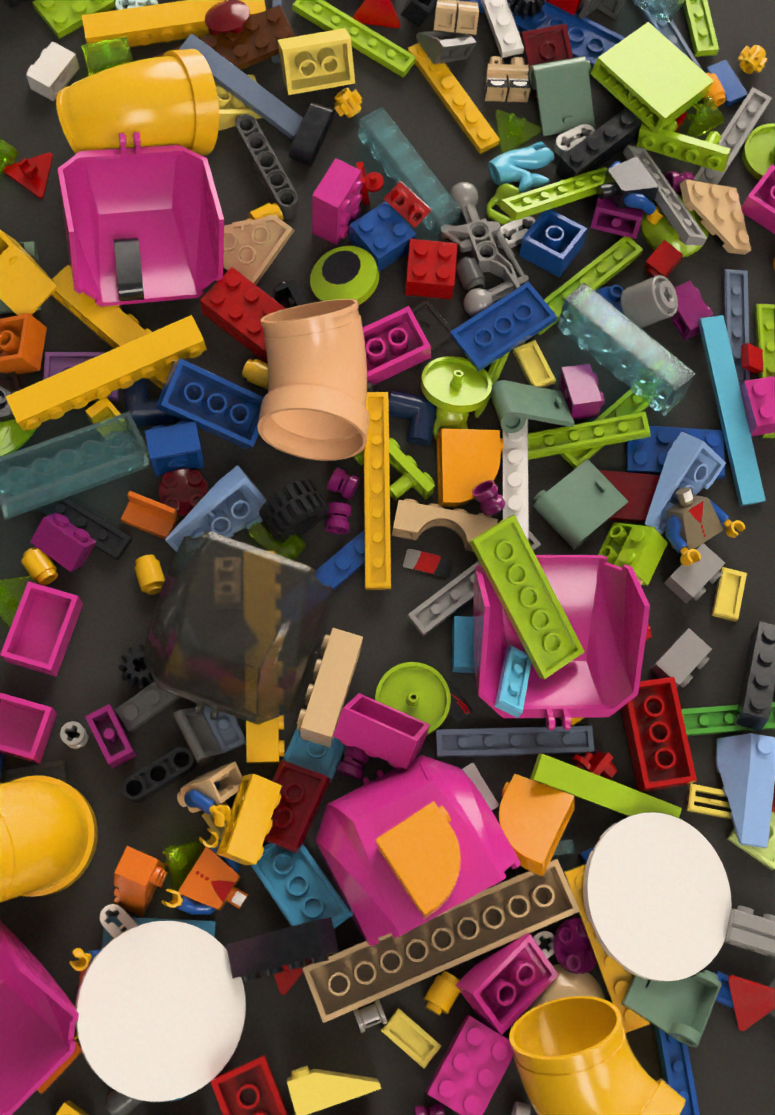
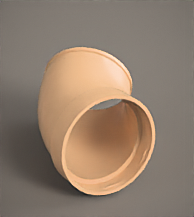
[257,299,370,461]

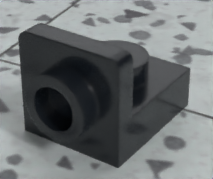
[273,279,307,308]

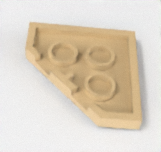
[680,179,751,255]
[223,215,295,285]

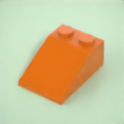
[0,313,47,374]

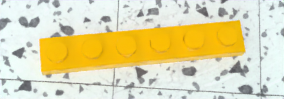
[408,43,500,154]
[564,864,650,1033]

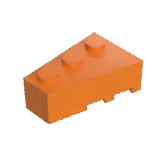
[113,846,168,917]

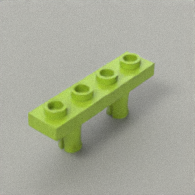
[637,120,731,173]
[353,438,435,500]

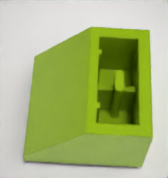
[598,522,668,586]

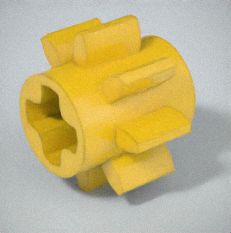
[738,45,768,74]
[334,88,362,118]

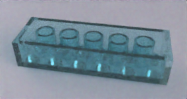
[557,283,695,416]
[0,412,150,520]

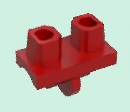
[356,162,384,206]
[384,180,431,227]
[572,750,617,779]

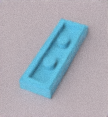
[494,645,532,718]

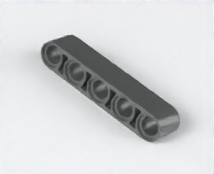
[236,114,298,219]

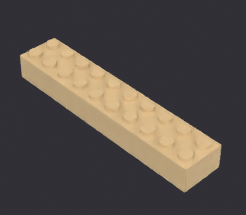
[302,859,580,1023]

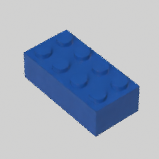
[155,358,264,449]

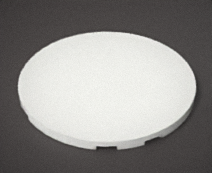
[583,812,732,981]
[75,921,246,1101]

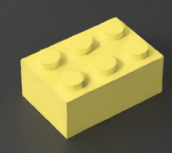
[278,28,355,95]

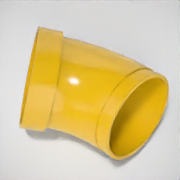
[56,49,219,156]
[0,776,98,903]
[509,996,685,1115]

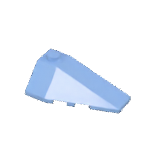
[645,432,726,535]
[165,465,267,558]
[715,733,775,848]

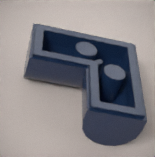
[124,378,176,427]
[389,390,437,447]

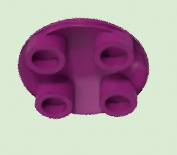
[553,917,597,974]

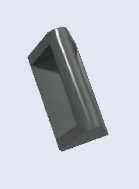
[416,29,477,64]
[173,707,223,767]

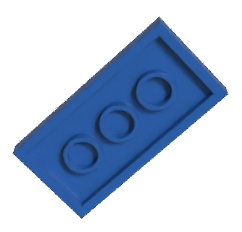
[450,281,557,372]
[626,426,725,479]

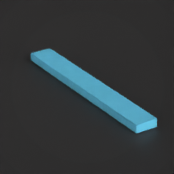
[698,315,766,506]

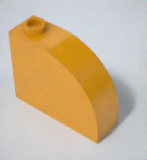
[436,428,504,507]
[499,774,575,876]
[375,801,461,919]

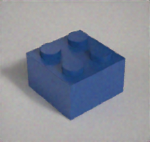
[349,201,416,272]
[519,209,587,277]
[145,421,205,477]

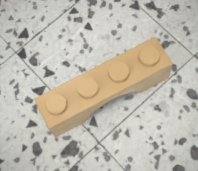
[392,499,498,552]

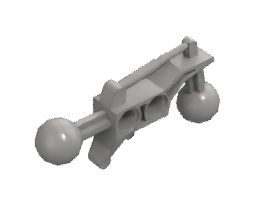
[441,182,529,317]

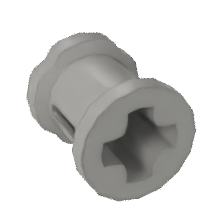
[60,721,89,749]
[353,999,388,1033]

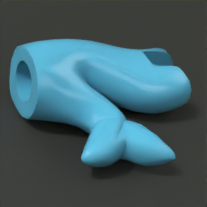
[488,141,554,193]

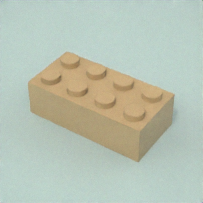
[297,628,363,748]

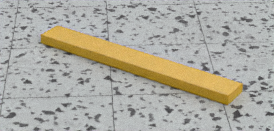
[364,392,391,590]

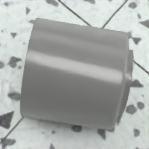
[621,275,678,329]

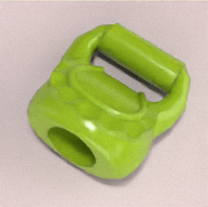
[486,183,524,225]
[433,407,469,440]

